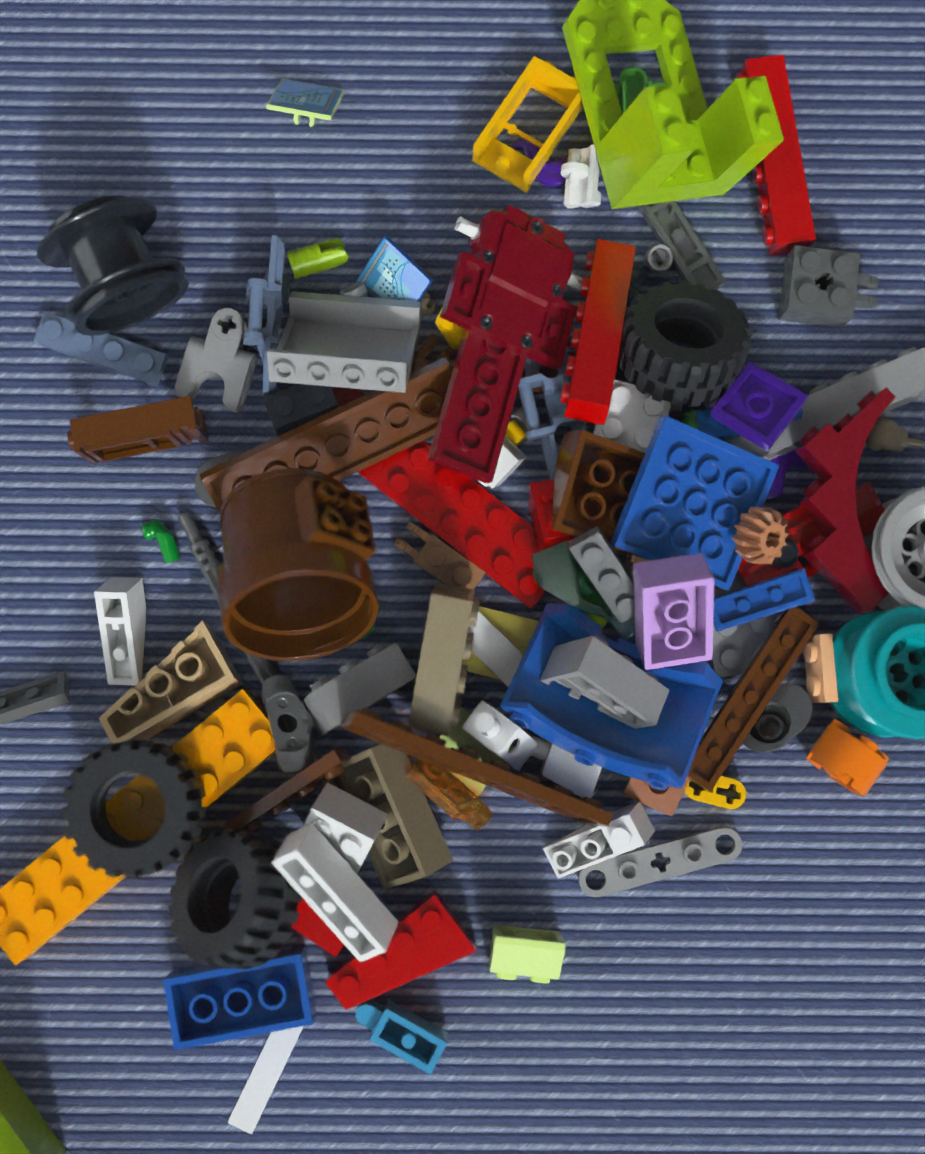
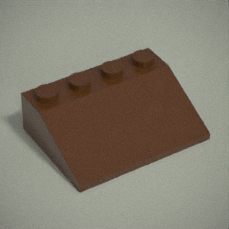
[551,430,648,560]

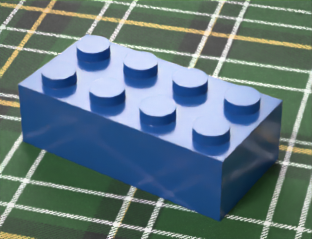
[163,946,317,1050]

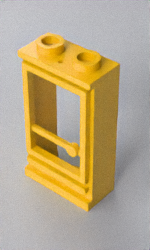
[472,56,584,193]

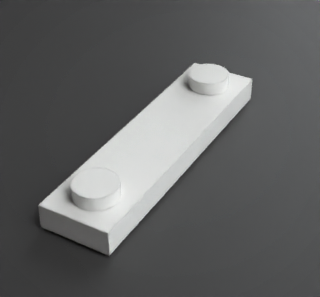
[468,611,523,688]

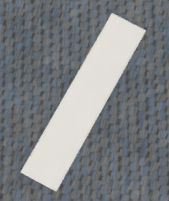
[227,1026,304,1135]

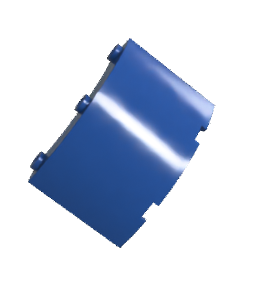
[500,603,723,790]

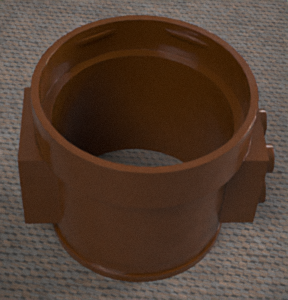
[216,468,378,661]

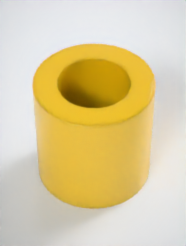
[505,420,526,446]

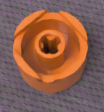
[805,719,890,798]

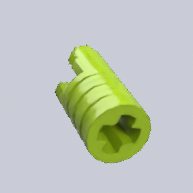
[286,238,349,280]

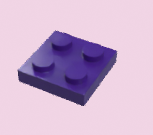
[710,362,808,452]

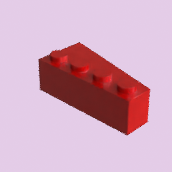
[325,890,477,1010]

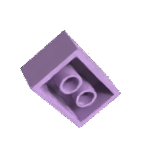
[633,553,714,670]

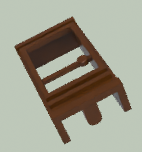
[67,396,209,465]

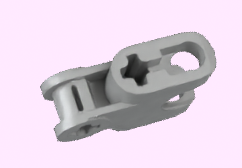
[175,308,257,413]

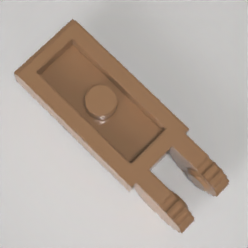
[393,522,486,590]

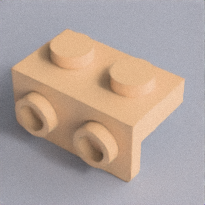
[803,634,838,703]

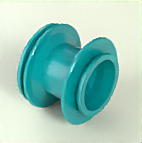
[829,605,925,739]

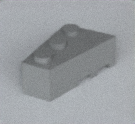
[539,636,669,729]
[302,642,417,738]

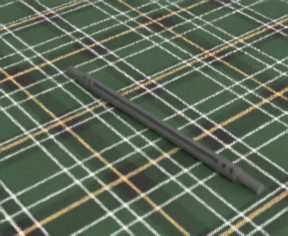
[178,512,338,795]

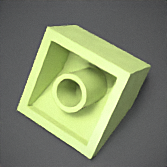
[489,924,566,983]

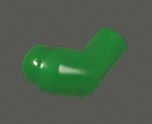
[141,519,181,563]

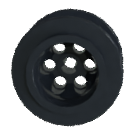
[37,195,189,336]

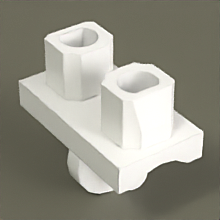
[561,144,602,209]

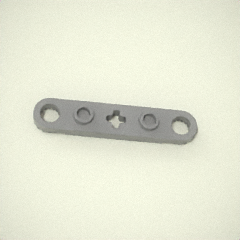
[578,827,742,897]

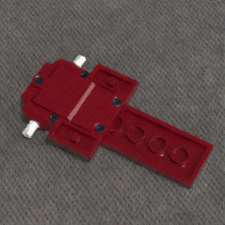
[427,205,583,484]

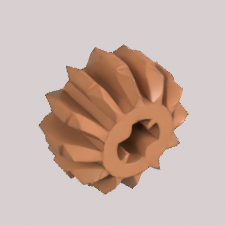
[731,507,790,564]

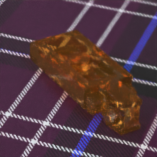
[406,758,493,831]

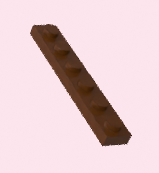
[687,607,820,792]

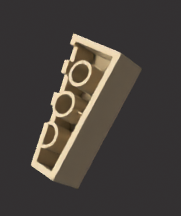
[99,620,243,743]

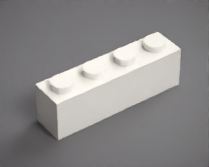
[271,823,399,962]

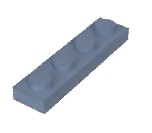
[33,311,169,387]

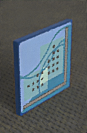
[355,235,434,301]

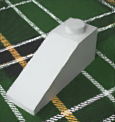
[94,577,146,686]

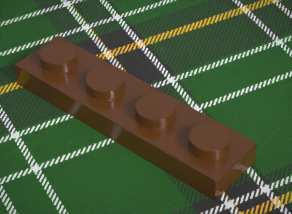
[224,748,352,833]

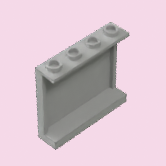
[267,291,421,393]

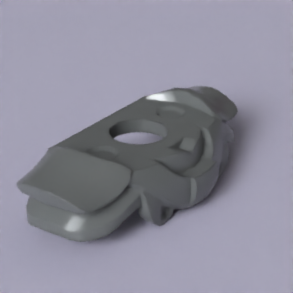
[261,675,314,774]

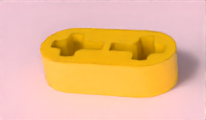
[684,776,746,809]

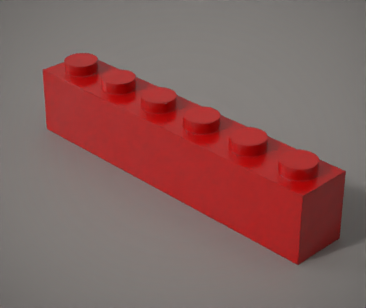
[736,54,816,256]
[560,239,636,425]

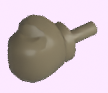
[867,417,923,452]

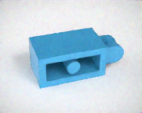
[356,999,448,1075]

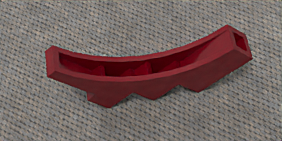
[795,387,895,614]

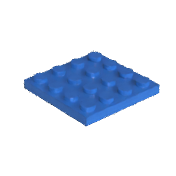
[610,415,779,591]

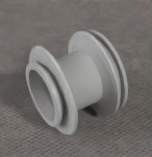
[863,486,925,611]

